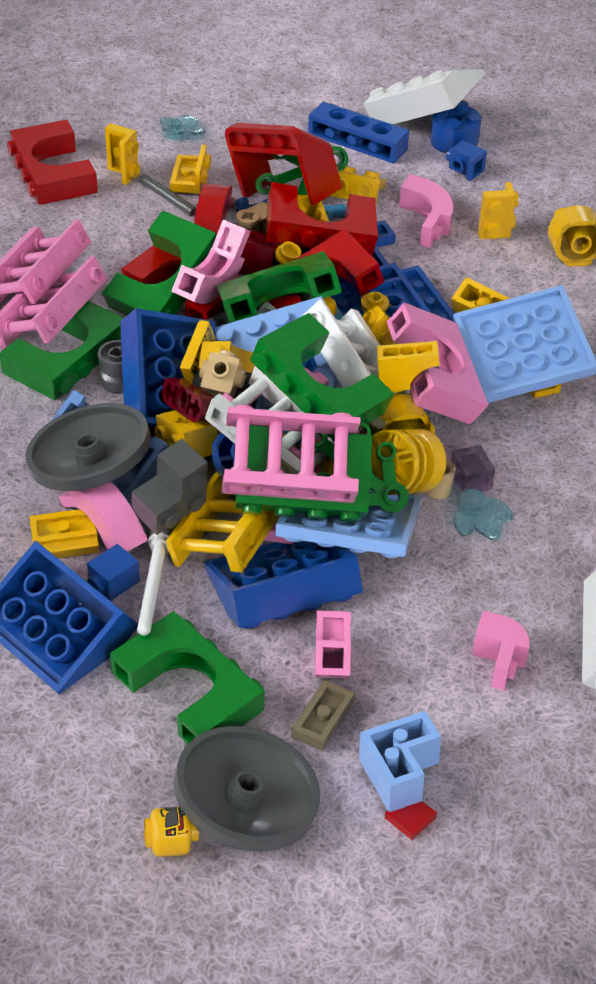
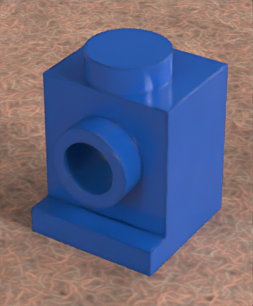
[446,140,487,181]

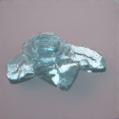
[160,115,205,140]
[454,489,514,541]

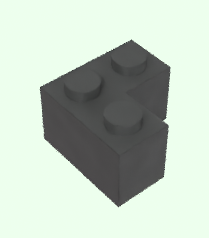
[132,439,208,535]

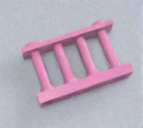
[0,219,91,304]
[0,256,107,348]
[222,405,360,503]

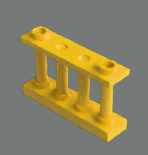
[166,471,279,572]

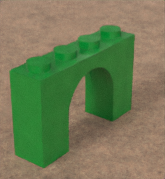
[102,210,217,315]
[217,251,342,323]
[0,301,123,400]
[250,313,395,442]
[235,425,372,522]
[110,611,265,744]

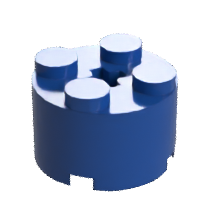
[430,100,482,153]

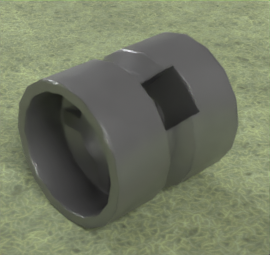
[98,340,123,394]

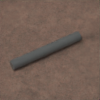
[140,174,196,216]

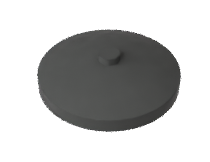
[26,403,151,491]
[174,726,320,852]

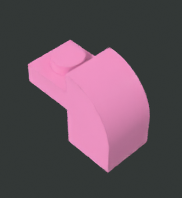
[315,610,351,679]
[472,611,530,690]

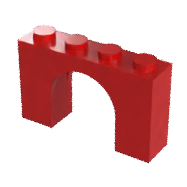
[7,119,98,205]
[266,182,378,256]
[261,229,384,309]
[121,245,241,320]

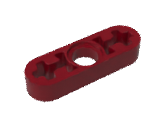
[162,378,213,423]

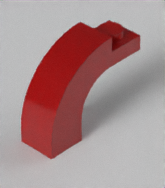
[194,183,235,234]

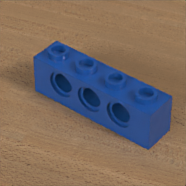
[308,101,409,164]

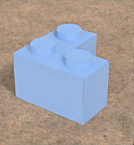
[359,711,441,812]

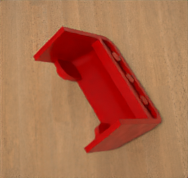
[225,123,342,206]

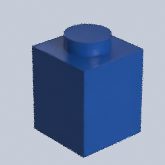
[87,544,140,601]

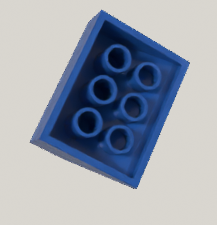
[120,308,216,436]
[0,540,138,694]
[203,541,363,629]

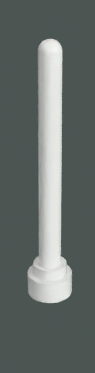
[137,529,173,636]

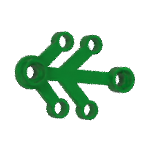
[255,146,348,195]
[314,422,409,513]

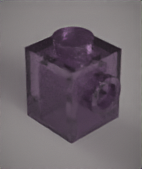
[451,445,495,496]

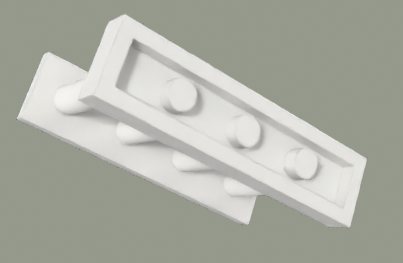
[302,299,411,394]
[205,366,334,474]

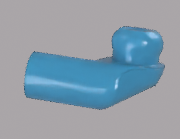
[324,204,346,222]

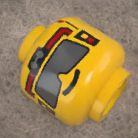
[144,806,199,857]

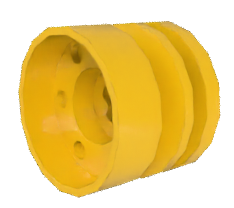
[371,429,446,495]

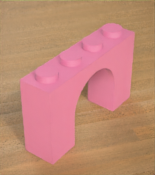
[387,302,489,424]

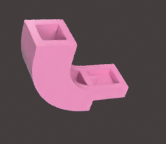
[399,174,453,248]
[171,220,251,304]
[58,481,148,552]

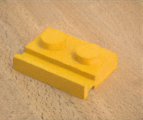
[29,509,99,558]

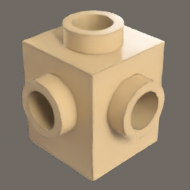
[199,350,246,398]

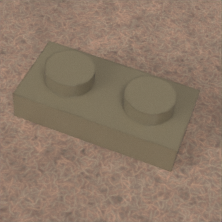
[291,680,355,751]

